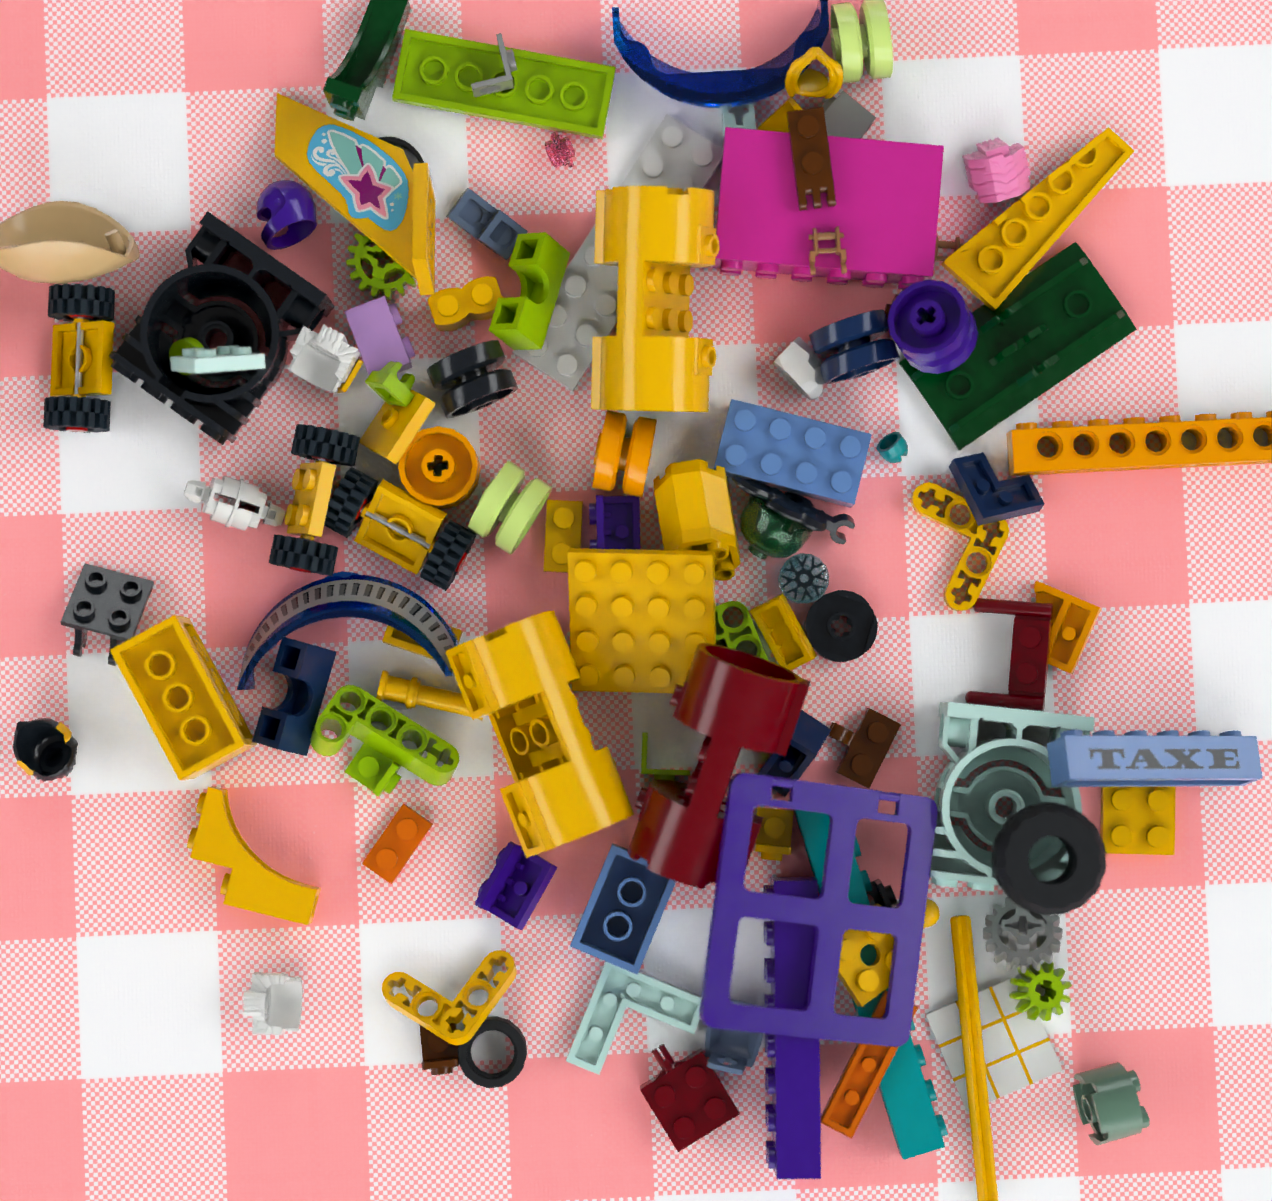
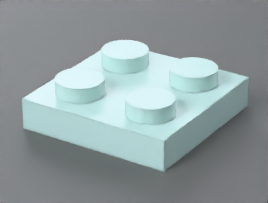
[170,345,266,374]

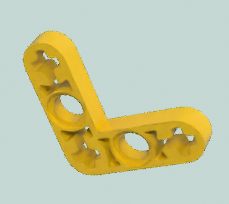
[911,482,1009,612]
[382,950,517,1045]

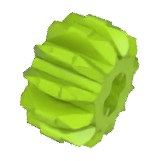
[1009,961,1072,1021]

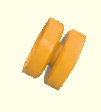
[592,410,657,498]
[398,426,481,510]

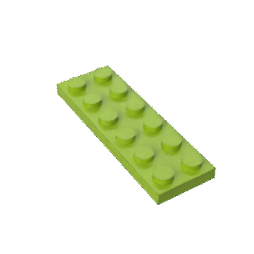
[392,29,616,140]

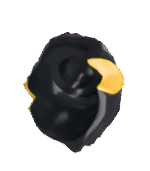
[13,718,78,782]

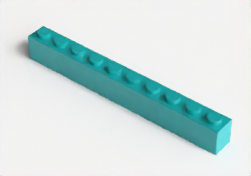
[793,809,948,1160]

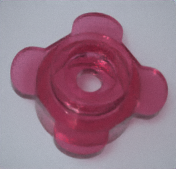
[545,132,575,168]

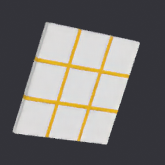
[925,974,1063,1112]

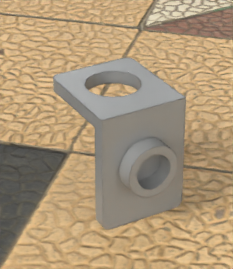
[471,33,517,97]

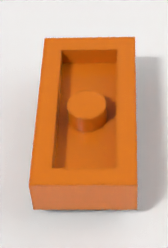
[362,804,433,884]

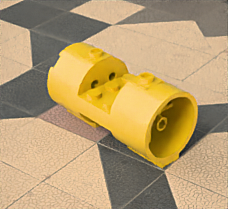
[591,186,719,412]
[445,610,634,858]

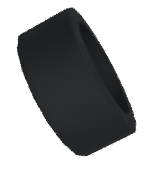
[457,1016,527,1088]

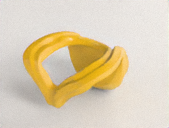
[785,47,843,99]

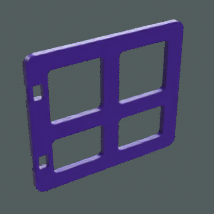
[699,773,938,1047]

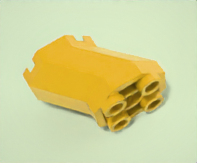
[653,459,741,581]

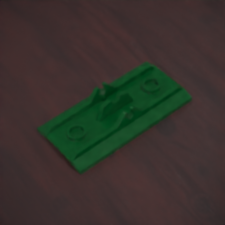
[898,242,1137,451]

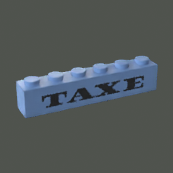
[1047,730,1263,787]

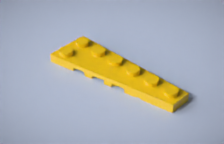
[940,127,1135,311]

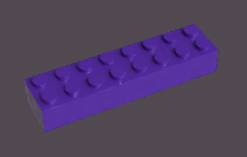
[763,876,821,1179]

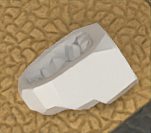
[773,337,824,400]

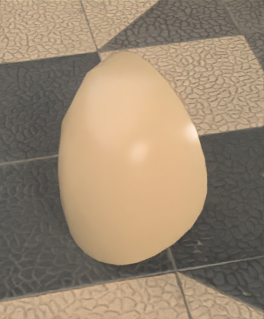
[0,201,140,284]

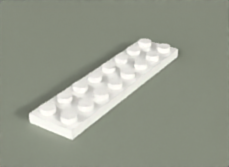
[512,113,723,392]

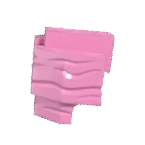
[962,137,1031,203]

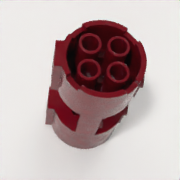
[628,643,811,889]

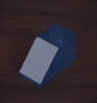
[757,710,831,797]

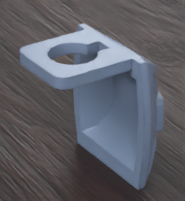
[705,999,764,1075]

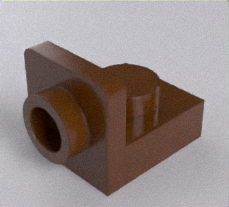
[419,1022,459,1075]

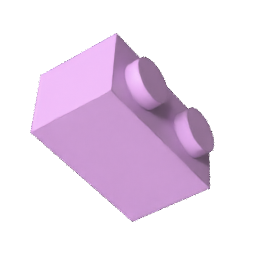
[344,296,416,375]

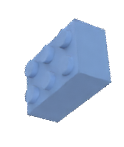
[570,842,676,975]

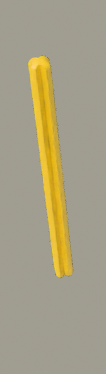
[950,915,998,1201]

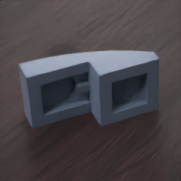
[446,188,528,260]

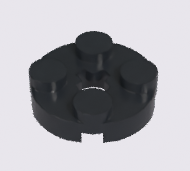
[805,590,878,662]

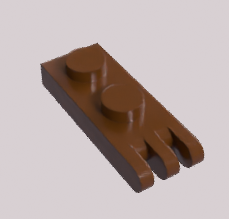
[786,107,836,211]

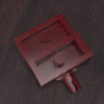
[640,1043,740,1152]

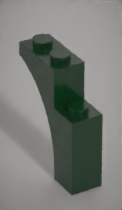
[323,0,411,121]

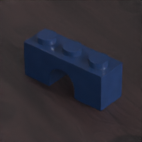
[252,636,337,756]

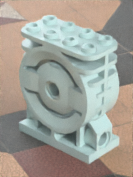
[930,702,1095,892]

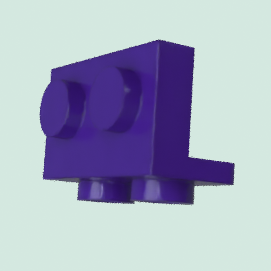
[589,495,641,550]
[475,841,558,930]

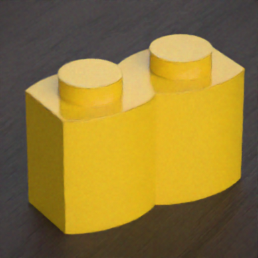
[427,276,502,332]

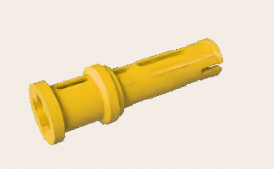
[376,670,483,721]

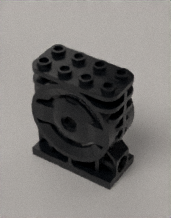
[109,211,335,445]

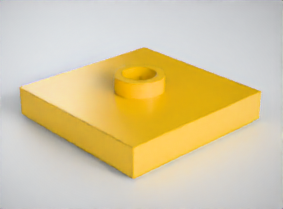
[360,389,436,464]

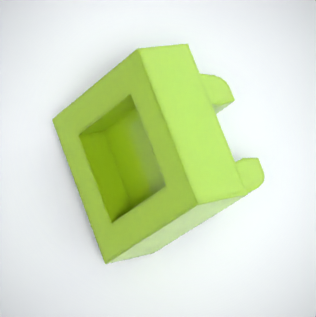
[365,361,415,407]

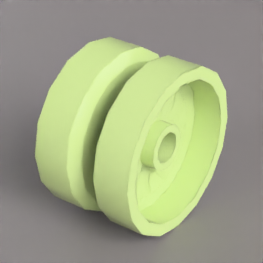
[830,0,893,84]
[468,461,552,555]

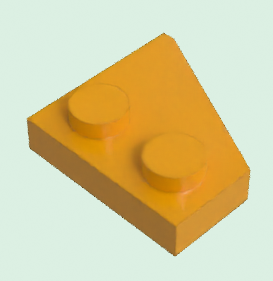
[1034,580,1102,675]

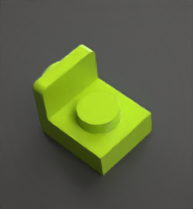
[344,743,402,797]

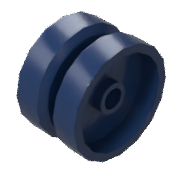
[809,309,900,384]

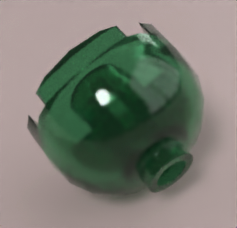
[740,495,813,560]

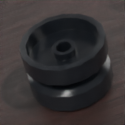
[426,340,519,419]

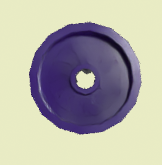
[887,280,978,374]

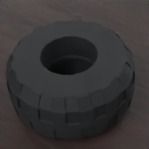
[992,803,1107,915]

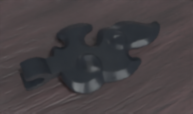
[731,476,855,544]

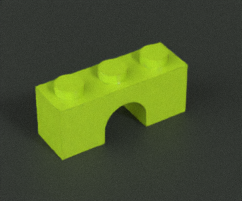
[489,232,570,350]

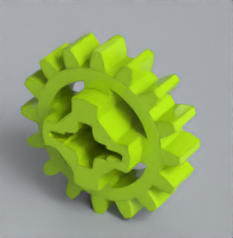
[346,233,417,300]

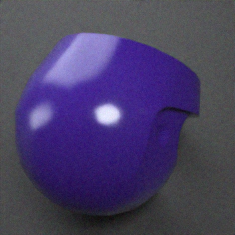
[256,180,317,250]

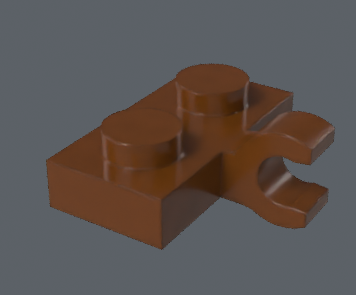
[828,708,901,789]

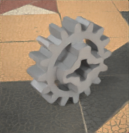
[983,897,1063,973]

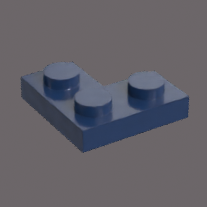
[948,452,1045,526]

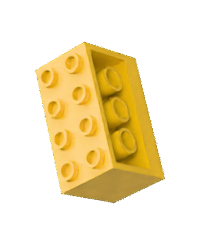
[110,615,258,781]

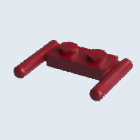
[965,598,1053,712]

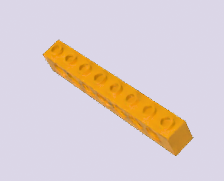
[1006,411,1272,476]

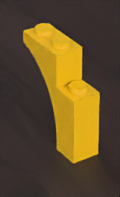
[187,786,321,925]

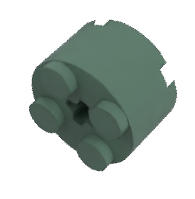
[1073,1062,1150,1146]

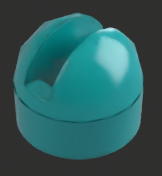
[876,432,908,463]

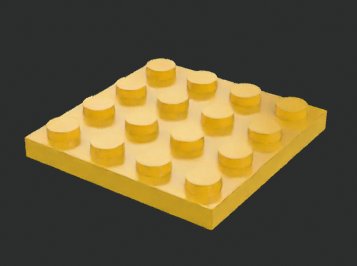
[567,548,716,694]

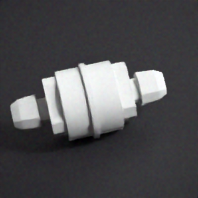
[183,475,285,531]

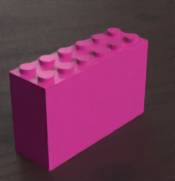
[712,127,944,290]

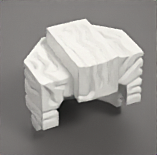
[288,324,360,394]
[242,972,303,1036]

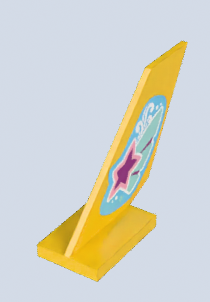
[274,93,436,295]

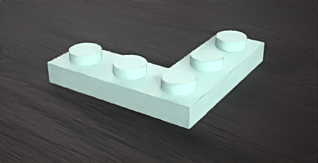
[566,961,701,1075]

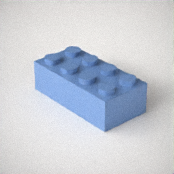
[713,399,872,508]

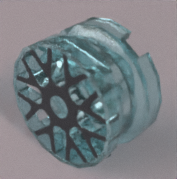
[778,553,829,605]

